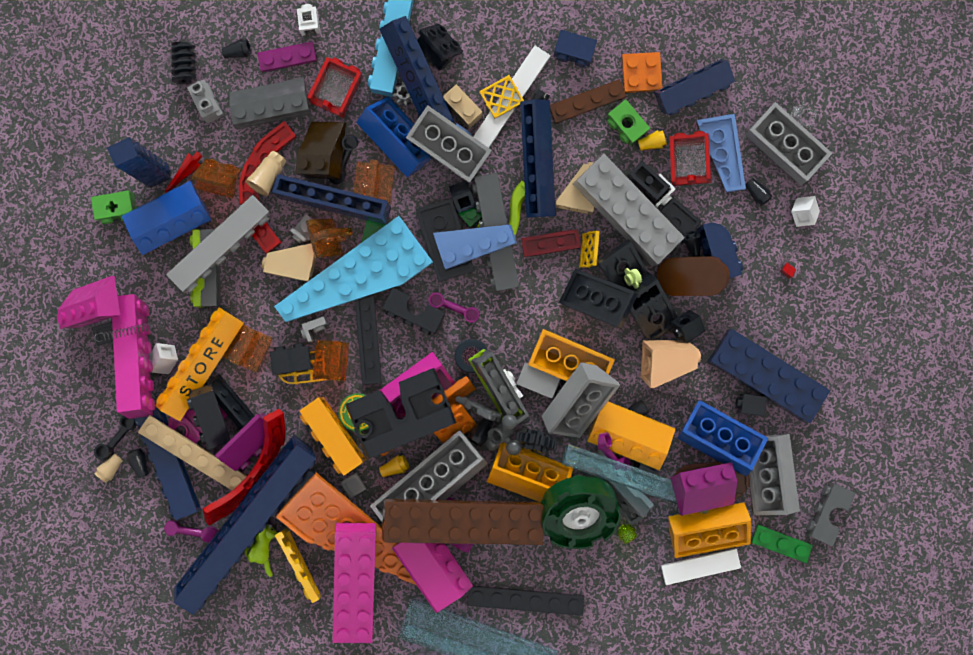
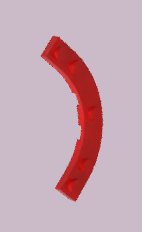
[239,121,297,254]
[203,409,286,526]

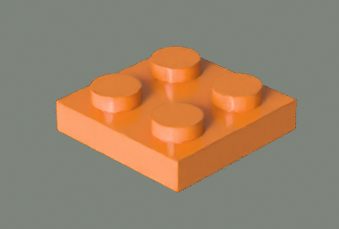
[622,52,662,93]

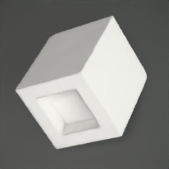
[791,196,820,227]
[149,343,178,374]

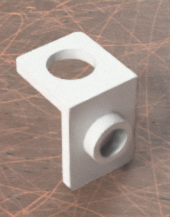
[655,174,675,208]

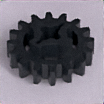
[515,429,558,454]

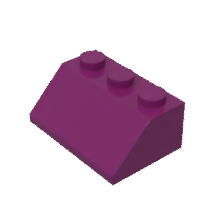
[215,413,266,471]
[670,462,737,516]

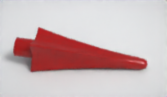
[165,151,203,193]

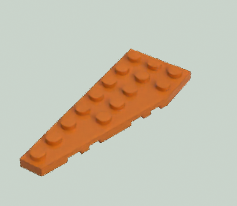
[276,472,416,585]

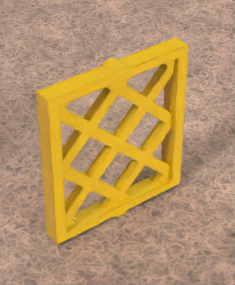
[479,75,524,119]
[579,231,600,268]

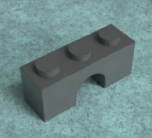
[806,482,856,547]

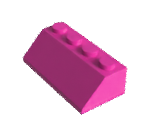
[57,276,120,329]
[379,352,455,419]
[392,543,473,613]

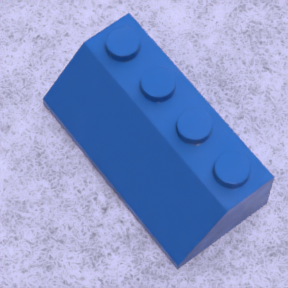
[356,96,433,178]
[122,180,211,255]
[677,400,768,477]

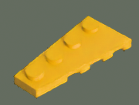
[275,527,322,603]

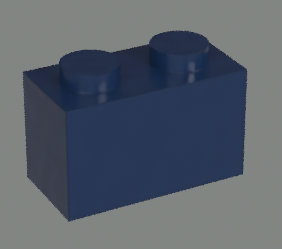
[553,30,597,68]

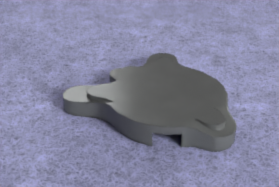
[455,395,502,422]

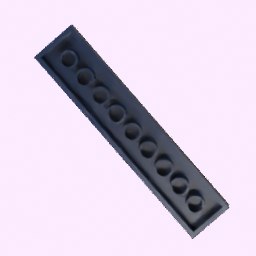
[174,434,316,615]

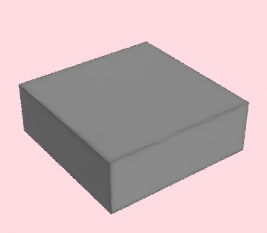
[340,472,367,499]

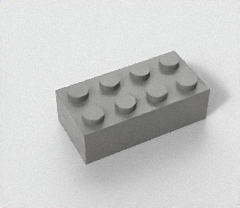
[745,102,833,185]

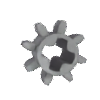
[392,82,413,107]

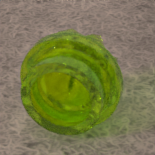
[618,524,638,544]

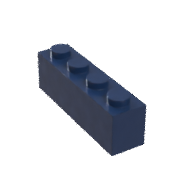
[654,59,736,115]

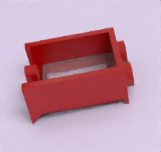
[307,57,363,118]
[670,131,712,186]

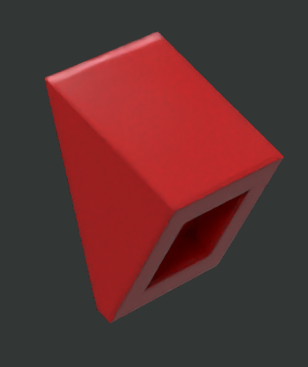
[780,262,796,278]

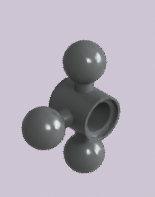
[485,414,522,455]

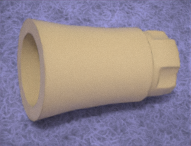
[245,151,286,196]

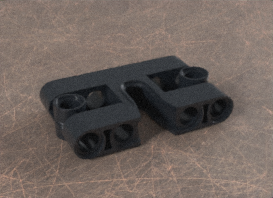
[345,368,457,460]

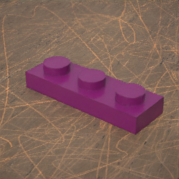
[257,41,317,73]

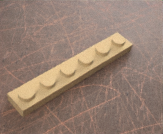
[138,415,247,490]

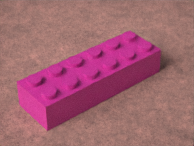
[112,294,155,419]
[333,523,376,643]

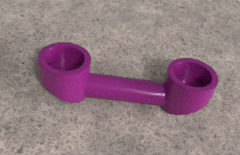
[428,292,479,323]
[598,432,631,473]
[164,520,218,543]

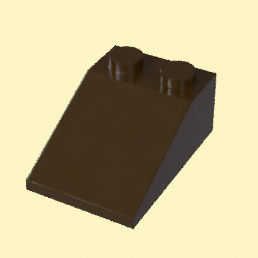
[295,122,346,179]

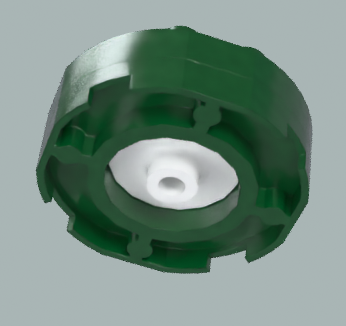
[540,475,621,550]

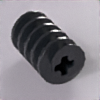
[171,42,196,84]

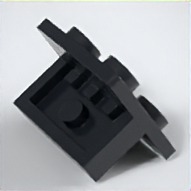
[417,24,463,71]

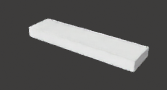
[661,548,741,585]

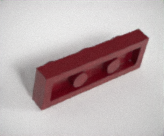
[521,229,581,258]

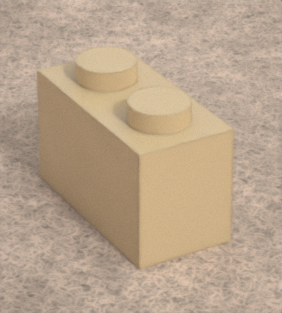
[443,84,482,129]

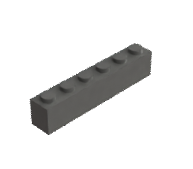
[472,173,519,292]

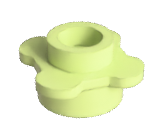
[624,268,642,289]

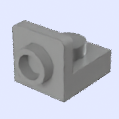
[290,214,321,244]
[301,316,328,343]

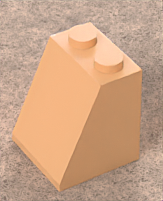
[641,340,701,388]

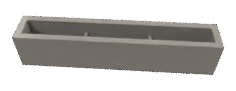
[166,195,270,293]

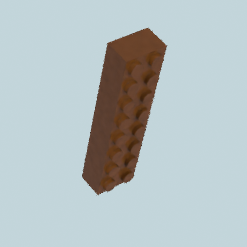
[382,499,543,545]

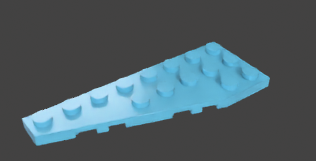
[274,216,433,322]

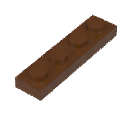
[550,79,626,124]

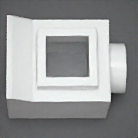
[297,4,320,36]

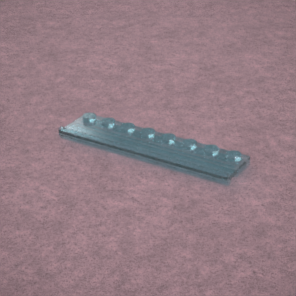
[398,598,558,655]

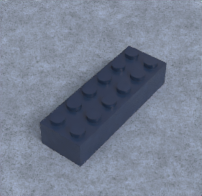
[707,329,831,424]

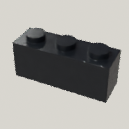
[187,384,231,450]

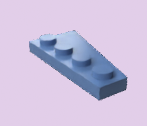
[696,114,746,193]
[433,225,517,269]

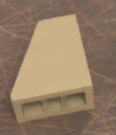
[555,162,594,215]
[262,243,319,282]

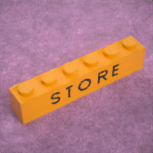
[155,307,244,421]

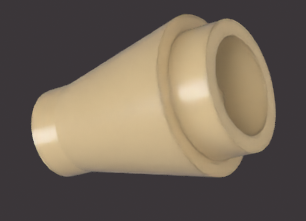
[94,454,123,483]

